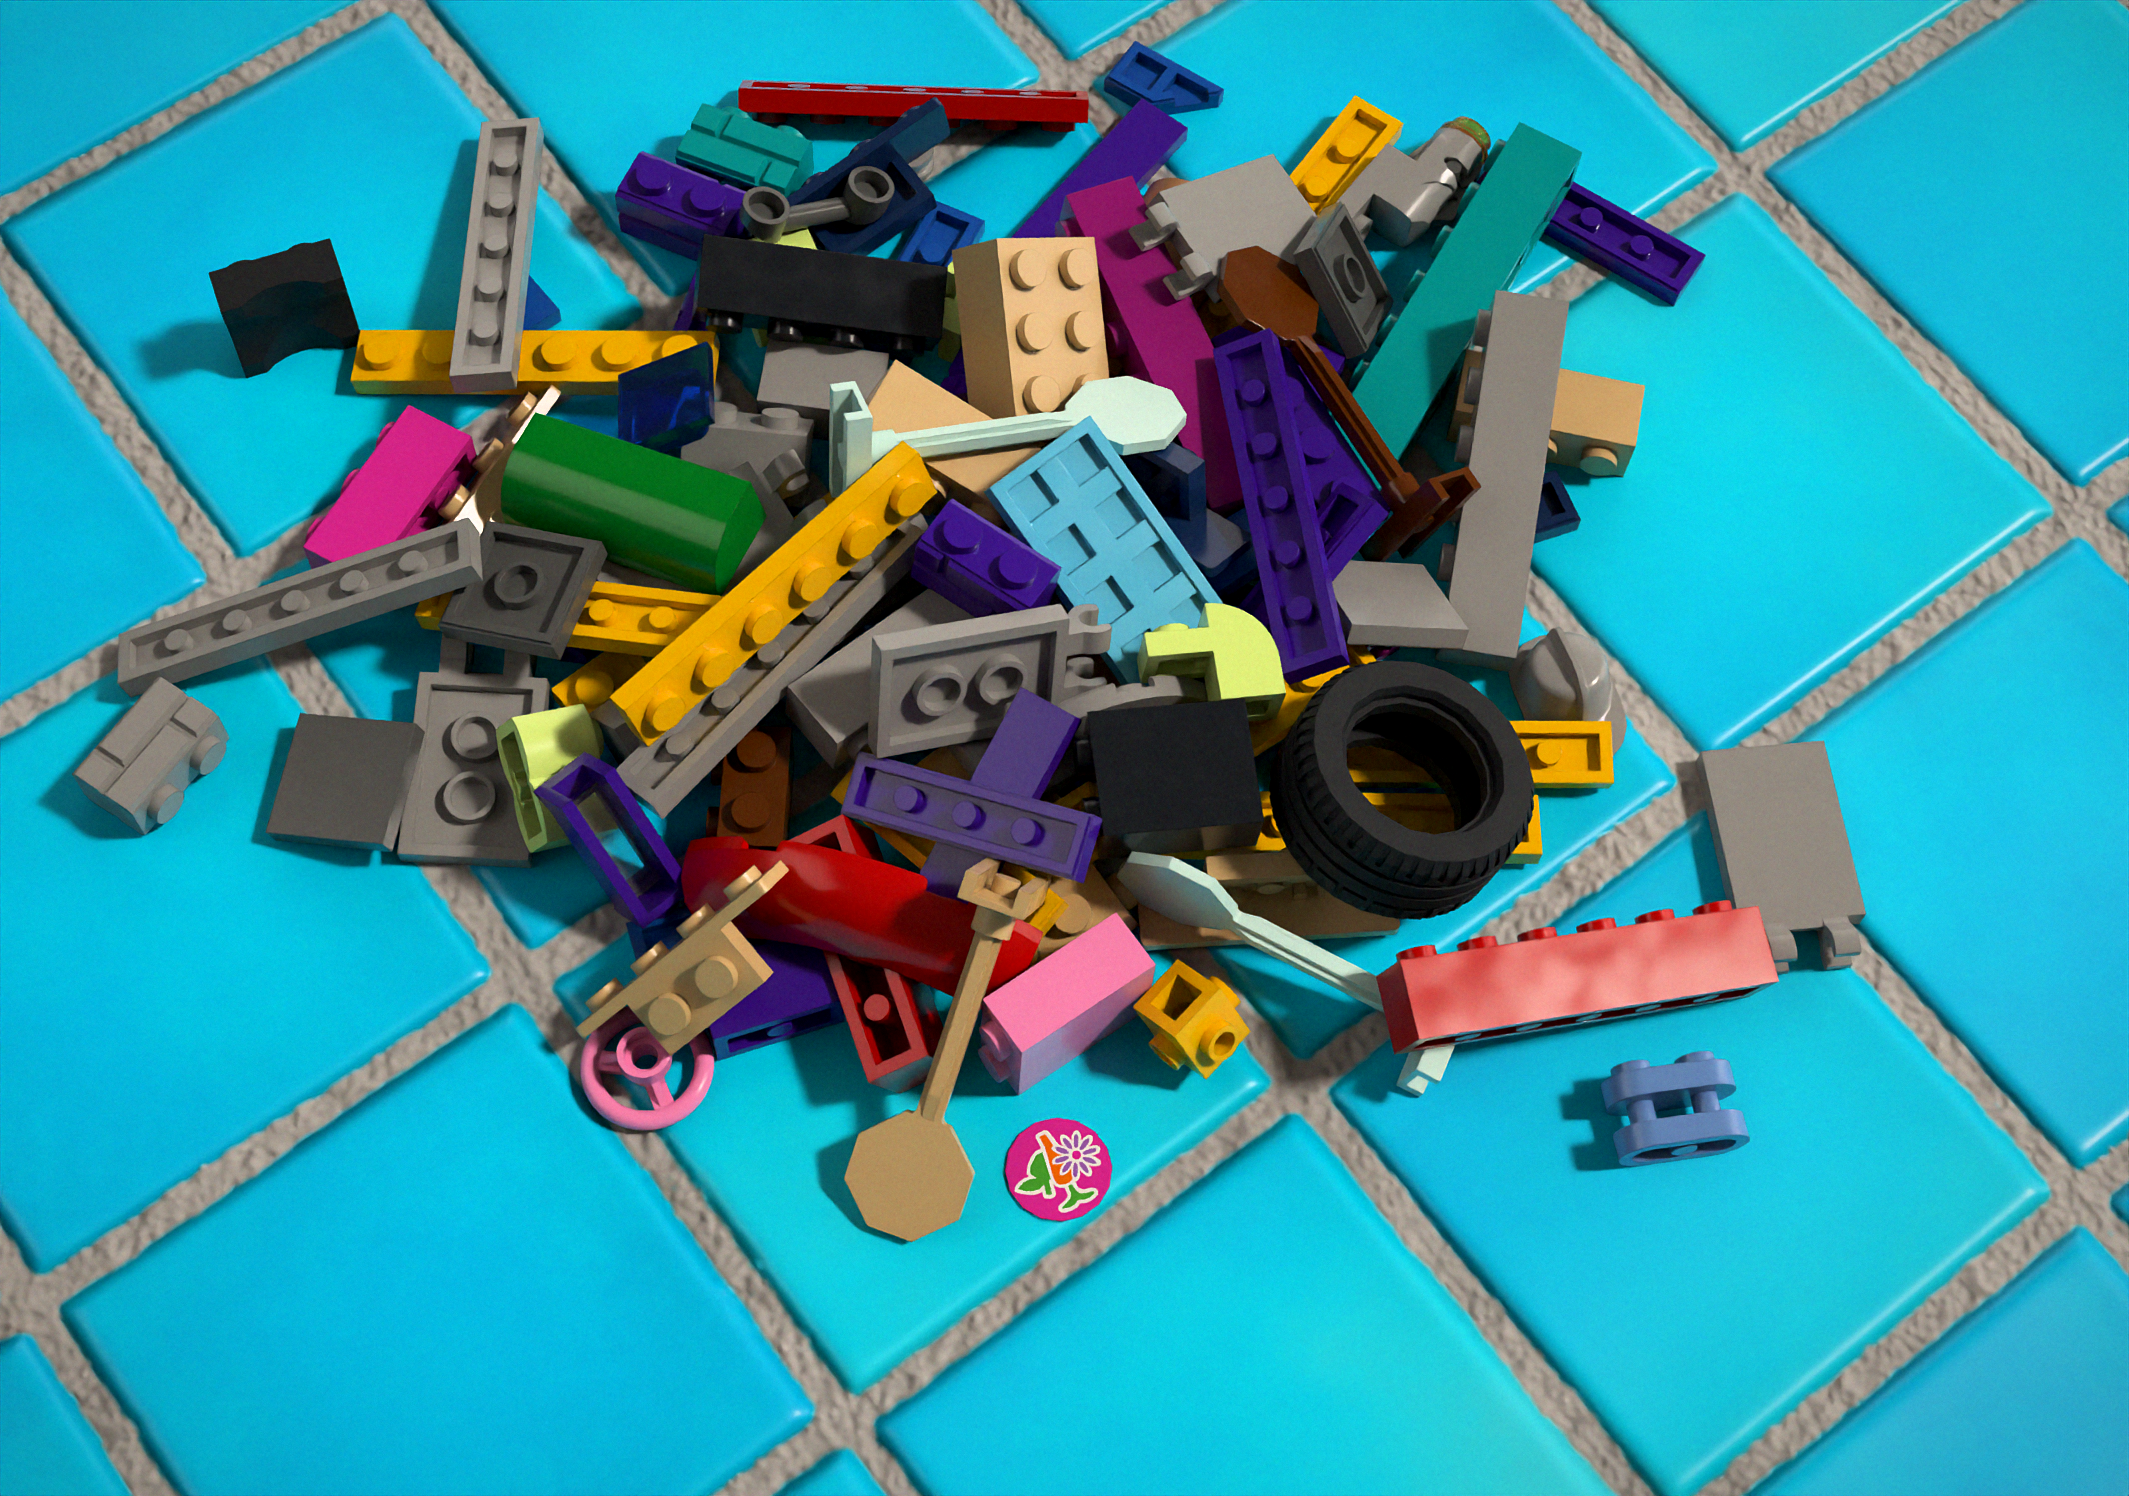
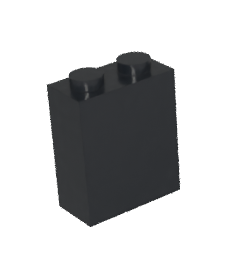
[1073,698,1264,860]

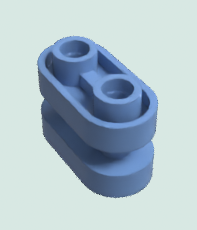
[1600,1051,1750,1166]

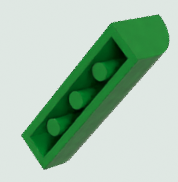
[500,412,767,596]

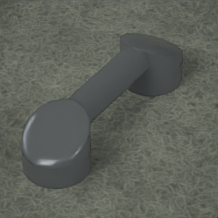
[739,166,894,243]

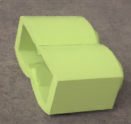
[496,704,618,853]

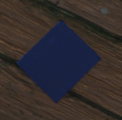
[618,341,715,453]

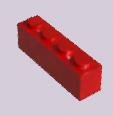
[789,814,944,1094]

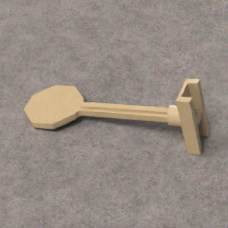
[844,857,1051,1242]

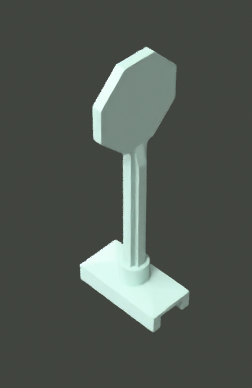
[829,376,1187,498]
[1116,851,1455,1097]

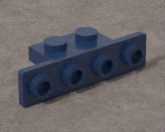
[743,97,951,256]
[1041,438,1252,577]

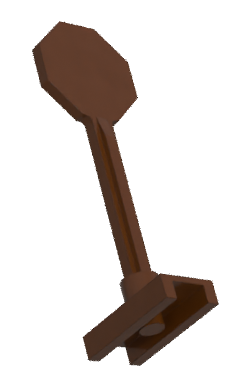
[1217,245,1482,562]

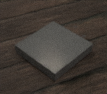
[1293,201,1394,360]
[438,521,608,660]
[266,713,425,852]

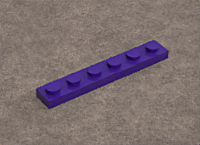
[1212,328,1350,685]

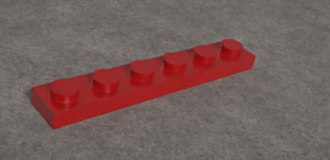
[738,80,1089,132]

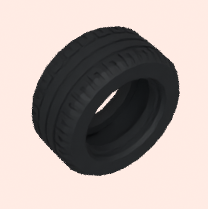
[1269,661,1534,920]

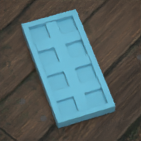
[984,415,1223,687]

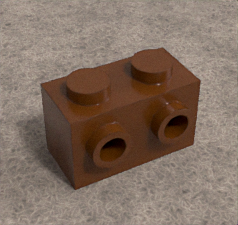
[706,725,795,851]

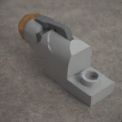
[1336,116,1491,247]

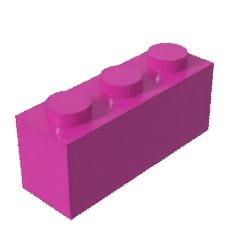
[303,404,477,569]

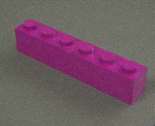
[1055,175,1245,519]

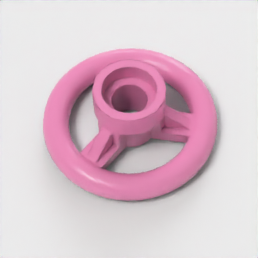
[580,1006,714,1131]

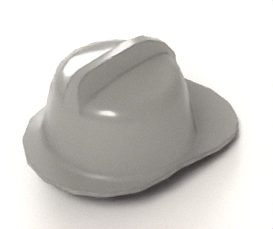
[1508,627,1627,756]

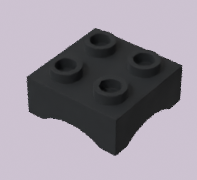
[208,238,360,378]

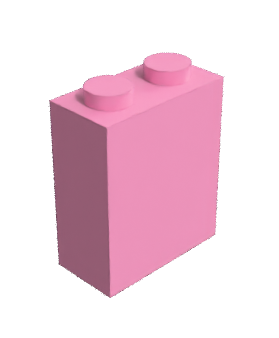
[978,912,1156,1096]

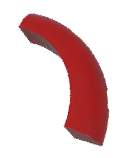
[681,836,1043,1010]

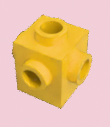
[1133,959,1251,1079]

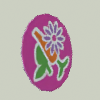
[1005,1118,1112,1222]

